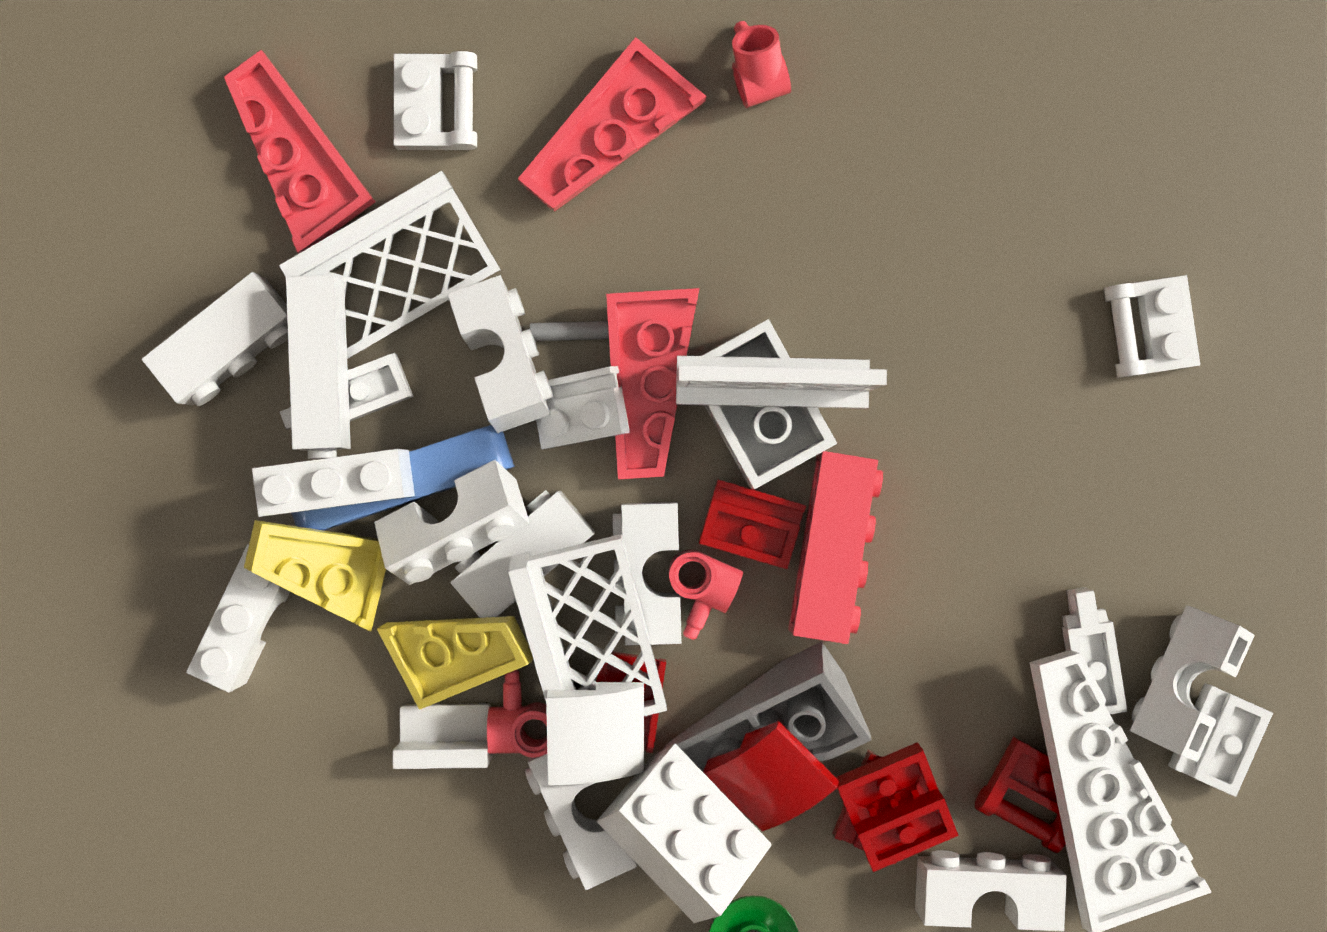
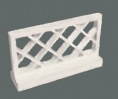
[279,171,501,359]
[676,356,887,409]
[508,534,667,716]

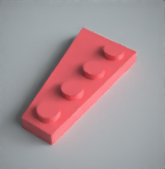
[518,37,707,212]
[224,50,376,254]
[606,288,699,479]

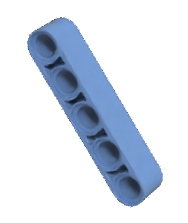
[292,425,515,531]

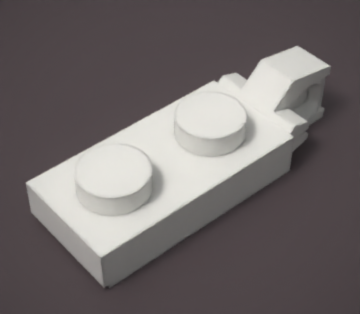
[280,353,414,430]
[1062,587,1127,714]

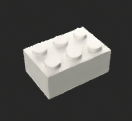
[702,319,837,489]
[596,744,772,923]

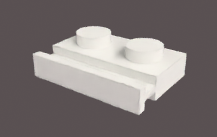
[536,366,630,449]
[1168,683,1273,797]

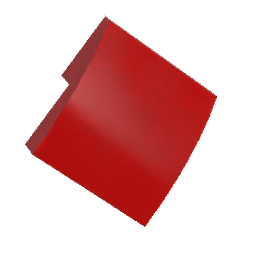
[703,721,839,832]
[836,742,959,872]

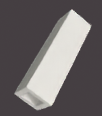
[286,275,351,459]

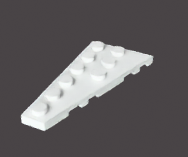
[1029,650,1211,932]

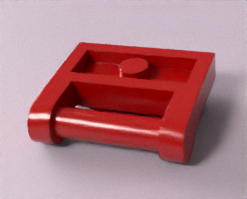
[974,736,1066,853]

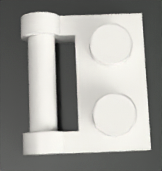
[394,51,477,150]
[1104,275,1200,378]

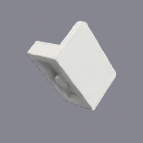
[393,703,493,769]

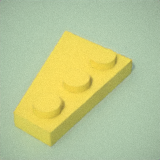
[244,520,386,632]
[377,616,533,710]

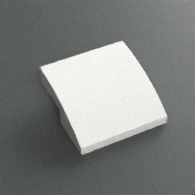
[546,682,644,785]

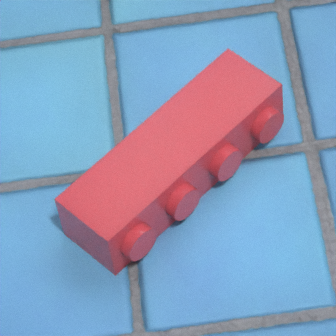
[788,451,883,644]

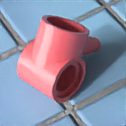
[732,21,791,108]
[669,549,743,640]
[487,670,547,758]

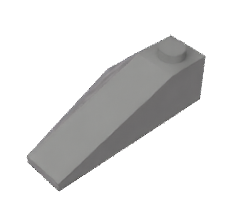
[664,641,871,772]

